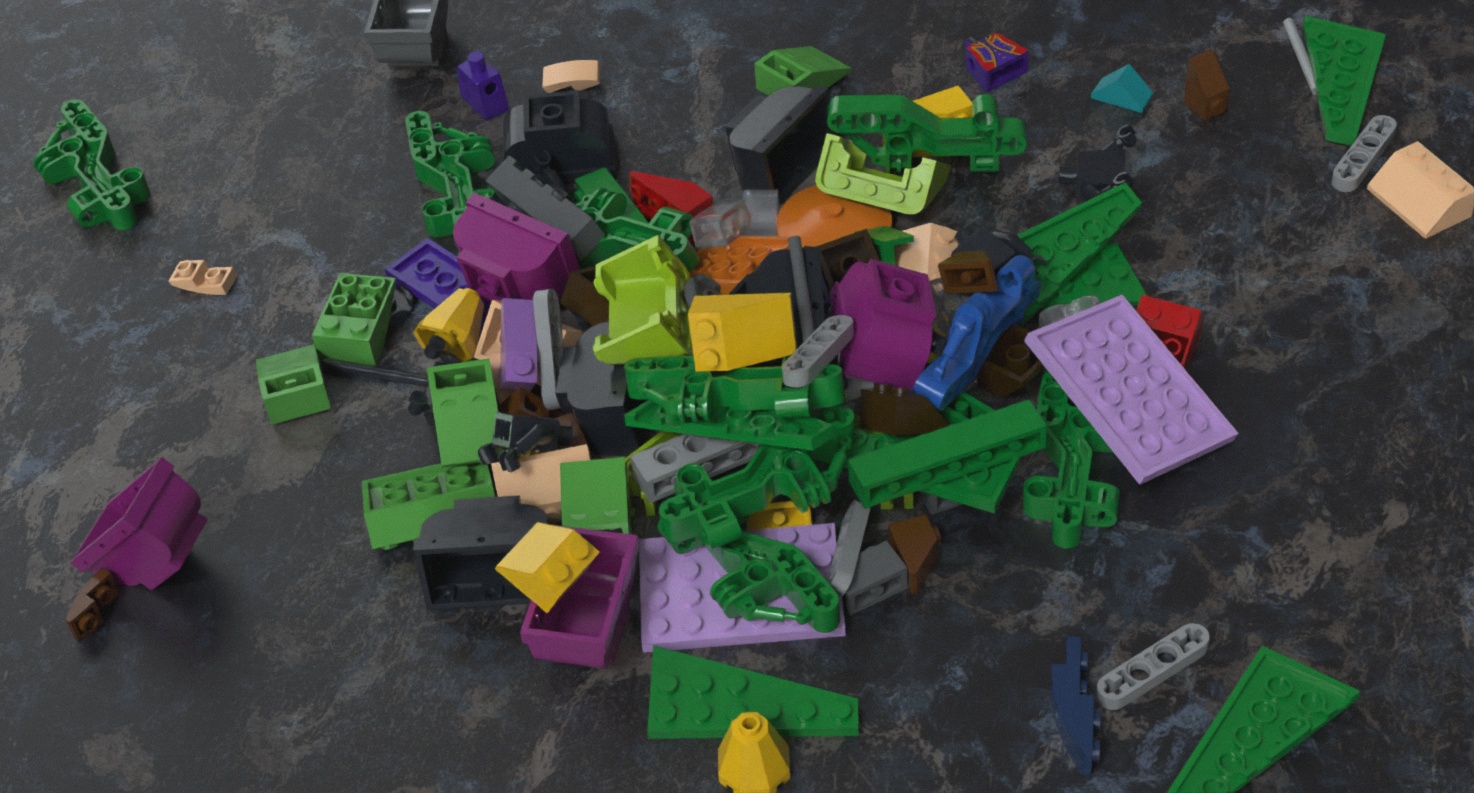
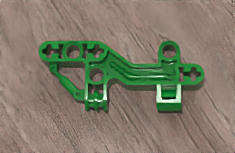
[827,94,1027,173]
[33,99,150,230]
[405,111,495,237]
[574,188,700,272]
[624,355,845,422]
[1023,367,1120,548]
[659,406,855,551]
[658,481,840,633]

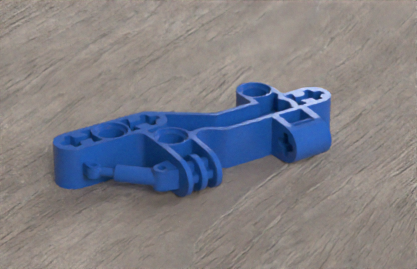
[912,255,1042,411]

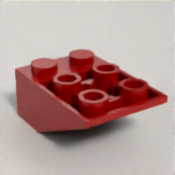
[629,171,717,251]
[1136,295,1204,370]

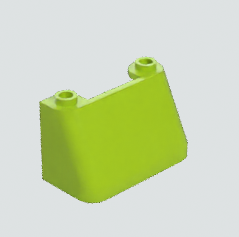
[815,133,951,215]
[593,235,693,365]

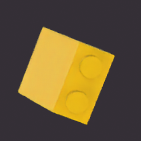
[495,522,600,613]

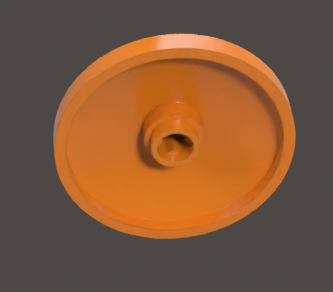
[776,185,892,248]

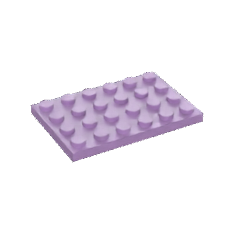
[1024,295,1239,485]
[639,523,846,653]

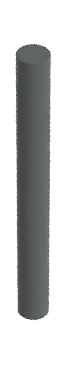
[788,236,814,343]

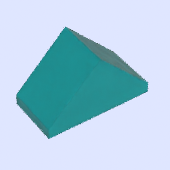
[1091,64,1153,113]

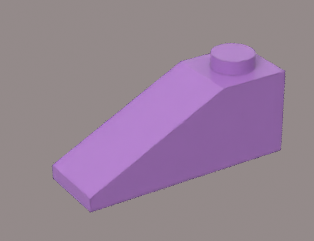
[500,298,537,391]

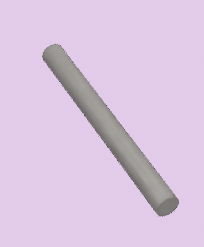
[1283,18,1316,95]

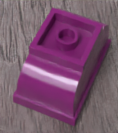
[453,193,580,303]
[830,259,937,392]
[70,457,208,590]
[520,525,639,669]

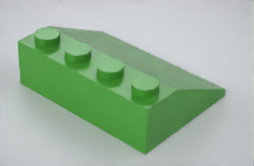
[362,462,495,550]

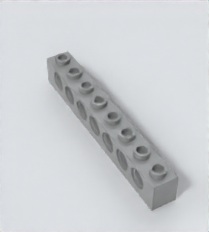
[630,375,875,503]

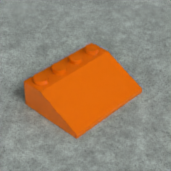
[689,235,790,295]

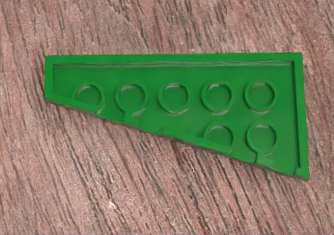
[1167,646,1360,793]

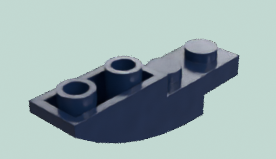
[1051,636,1101,775]

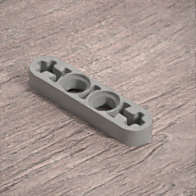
[1331,115,1397,192]
[533,289,564,411]
[782,315,854,387]
[827,500,870,598]
[1096,623,1210,710]

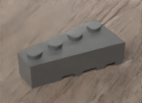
[486,155,605,261]

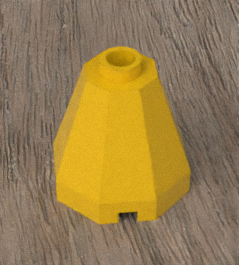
[413,288,484,362]
[718,712,791,793]

